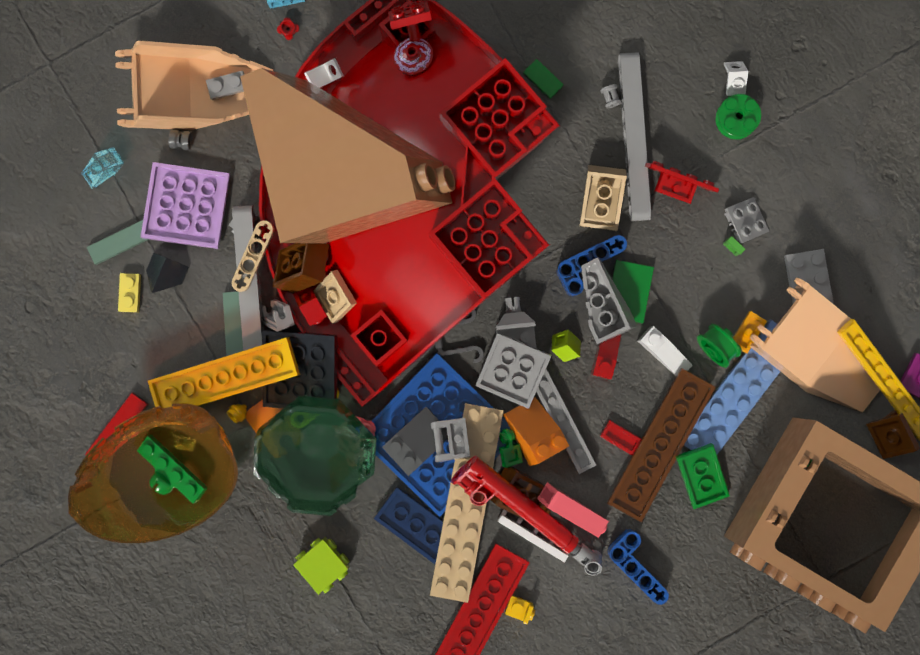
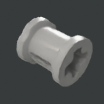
[600,84,622,109]

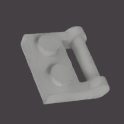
[431,418,470,462]

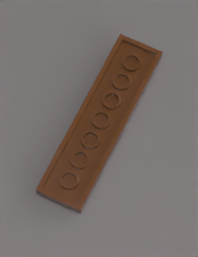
[607,368,716,522]

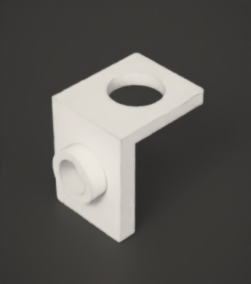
[304,58,344,88]
[724,61,748,96]

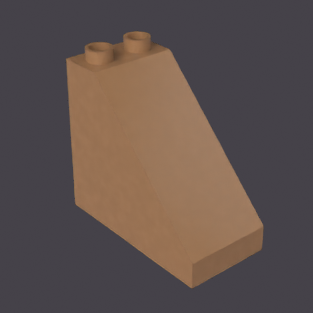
[240,68,455,243]

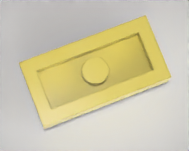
[118,273,141,313]

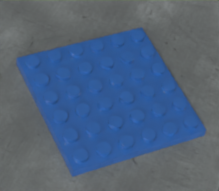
[371,354,510,517]

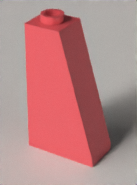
[537,482,609,538]

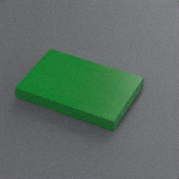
[612,260,654,324]
[675,443,730,509]

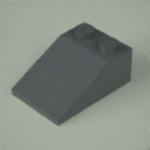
[382,407,448,476]

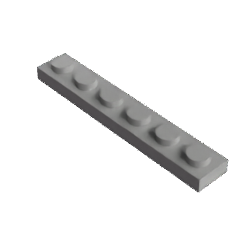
[536,369,596,474]

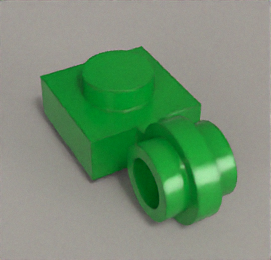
[499,428,523,468]

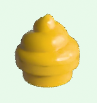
[227,404,247,423]

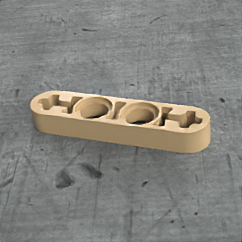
[232,221,274,292]

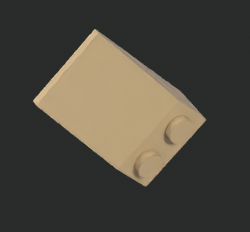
[580,165,627,231]

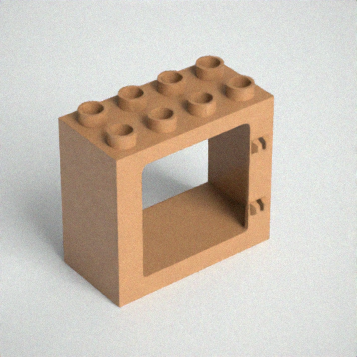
[724,418,920,634]

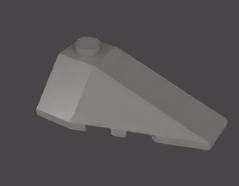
[581,257,637,344]

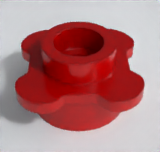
[277,18,299,40]

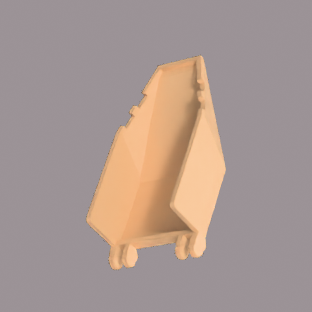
[115,41,273,130]
[750,278,880,412]

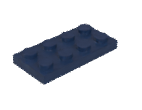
[374,487,443,564]

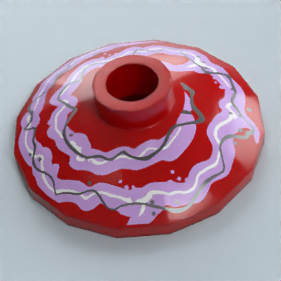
[394,38,434,75]

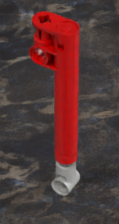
[451,455,602,576]

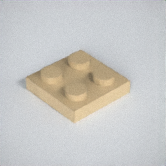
[314,270,357,324]

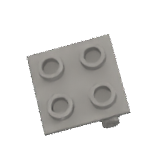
[724,197,769,244]

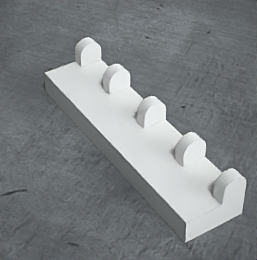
[497,509,568,563]

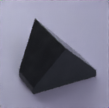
[146,253,189,294]

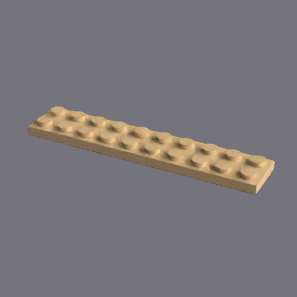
[430,403,503,603]

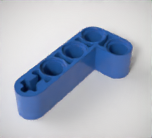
[556,235,627,296]
[607,529,669,605]

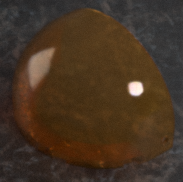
[68,403,238,544]

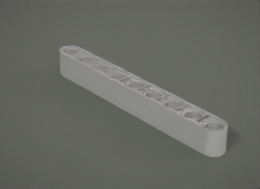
[618,52,651,221]
[232,205,264,351]

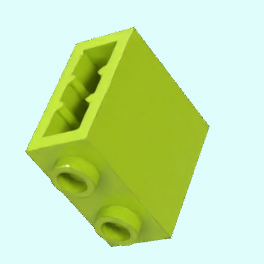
[293,537,350,595]

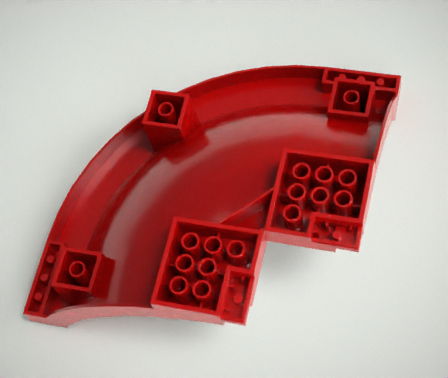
[259,0,560,407]

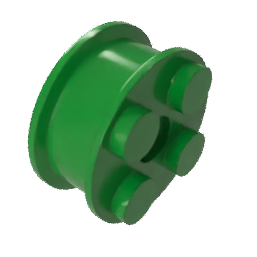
[715,94,761,140]
[697,324,742,368]

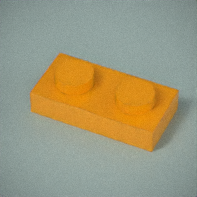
[733,311,767,354]

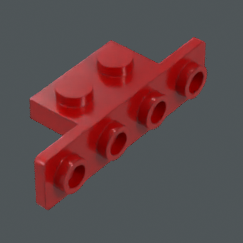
[645,161,719,204]

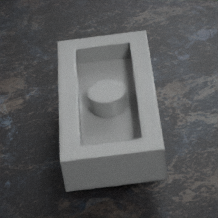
[206,71,245,100]

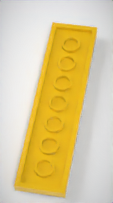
[148,337,300,418]

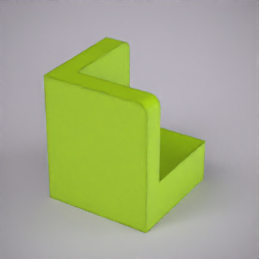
[551,330,581,362]

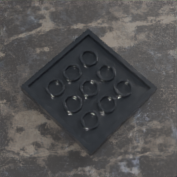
[262,330,337,414]

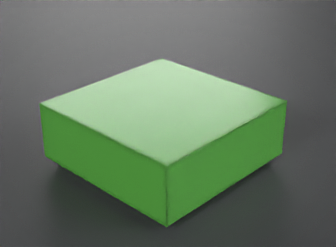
[723,236,745,256]

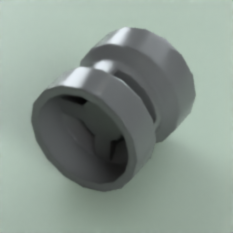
[169,129,193,150]

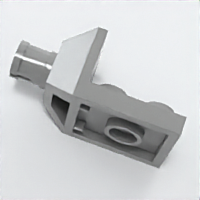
[495,297,536,348]

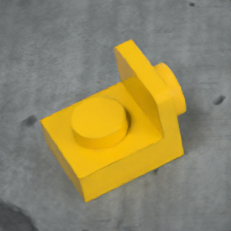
[504,595,536,624]

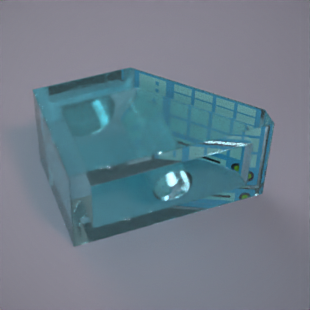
[81,147,124,189]

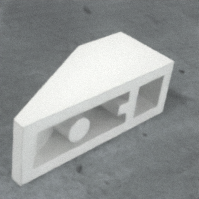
[637,326,693,376]

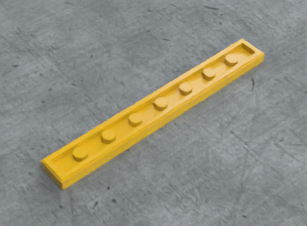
[837,319,920,441]

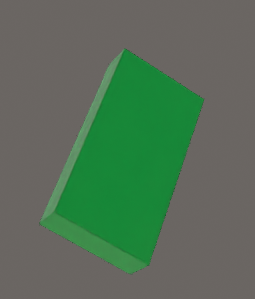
[523,59,564,99]

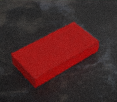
[600,420,641,456]

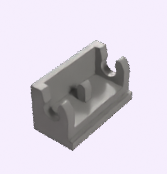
[261,299,295,331]

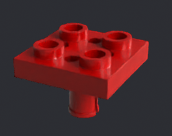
[388,1,432,42]

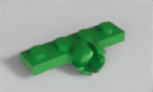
[137,435,208,504]

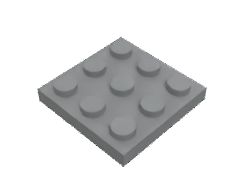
[476,332,551,409]

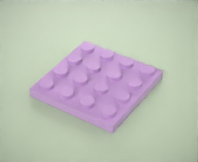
[141,162,230,249]

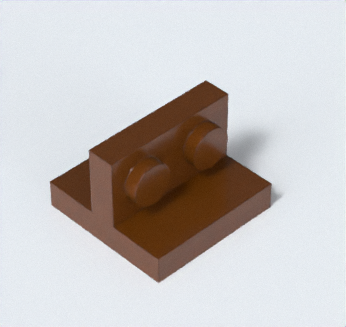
[866,410,920,459]

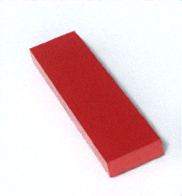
[85,393,148,466]

